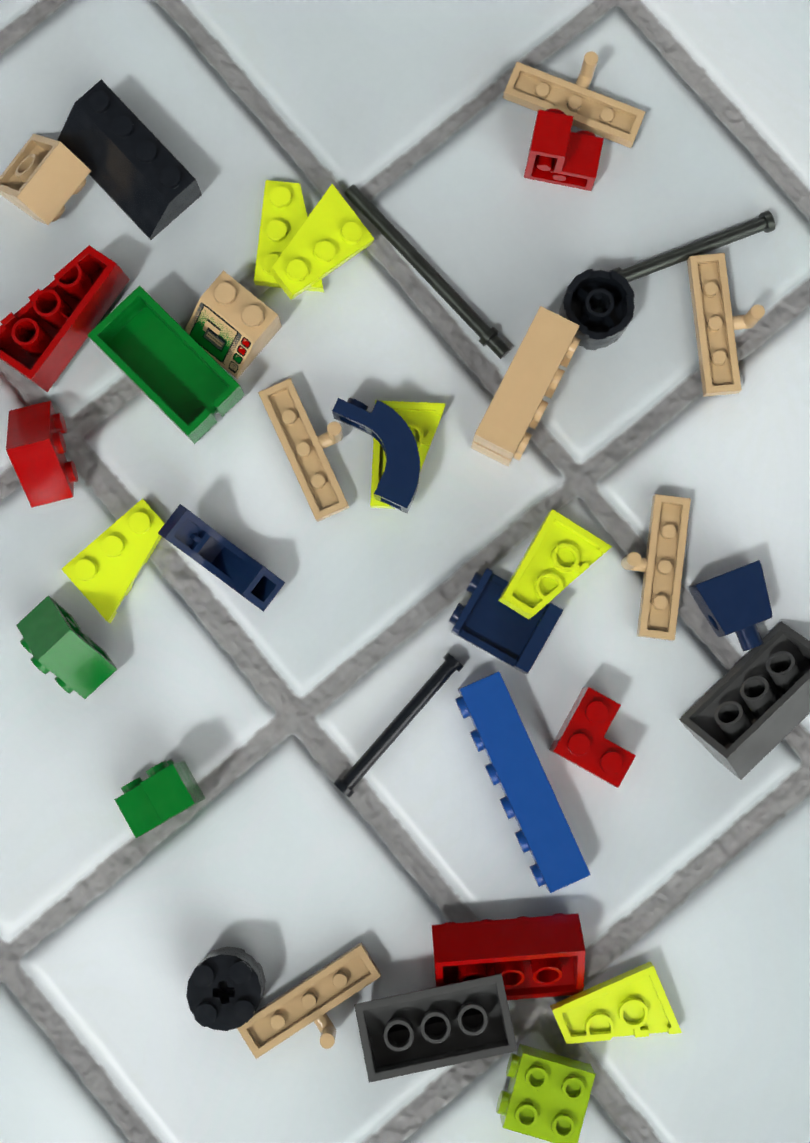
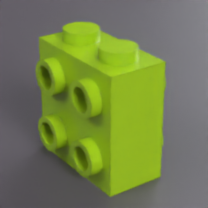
[496,1044,596,1143]

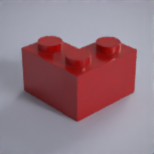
[524,109,604,191]
[6,400,78,508]
[549,687,636,788]

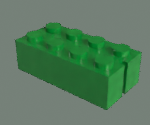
[88,285,245,444]

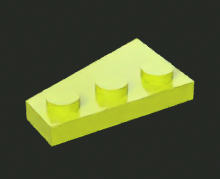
[254,180,324,292]
[270,184,375,300]
[370,400,446,509]
[61,498,165,623]
[498,509,612,619]
[550,962,682,1044]

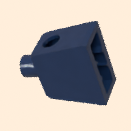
[688,560,772,651]

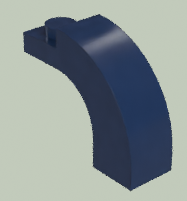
[332,398,420,513]
[158,504,285,612]

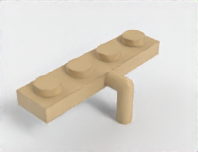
[503,51,646,148]
[687,253,765,397]
[258,378,349,522]
[621,494,691,641]
[237,942,381,1059]

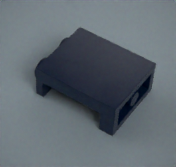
[449,568,563,674]

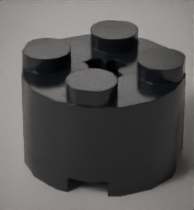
[559,269,635,350]
[186,947,266,1031]

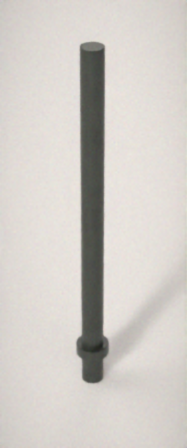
[345,184,511,359]

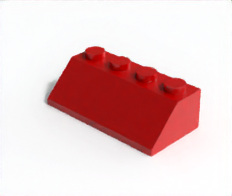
[432,913,586,1000]

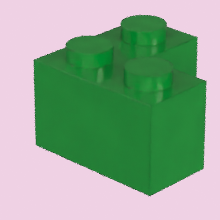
[16,595,117,699]
[114,759,205,838]

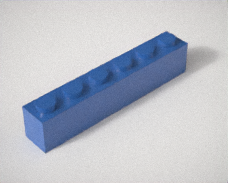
[455,671,591,893]

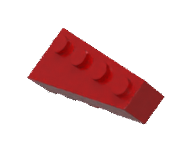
[0,245,130,392]

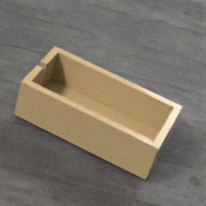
[471,306,581,467]

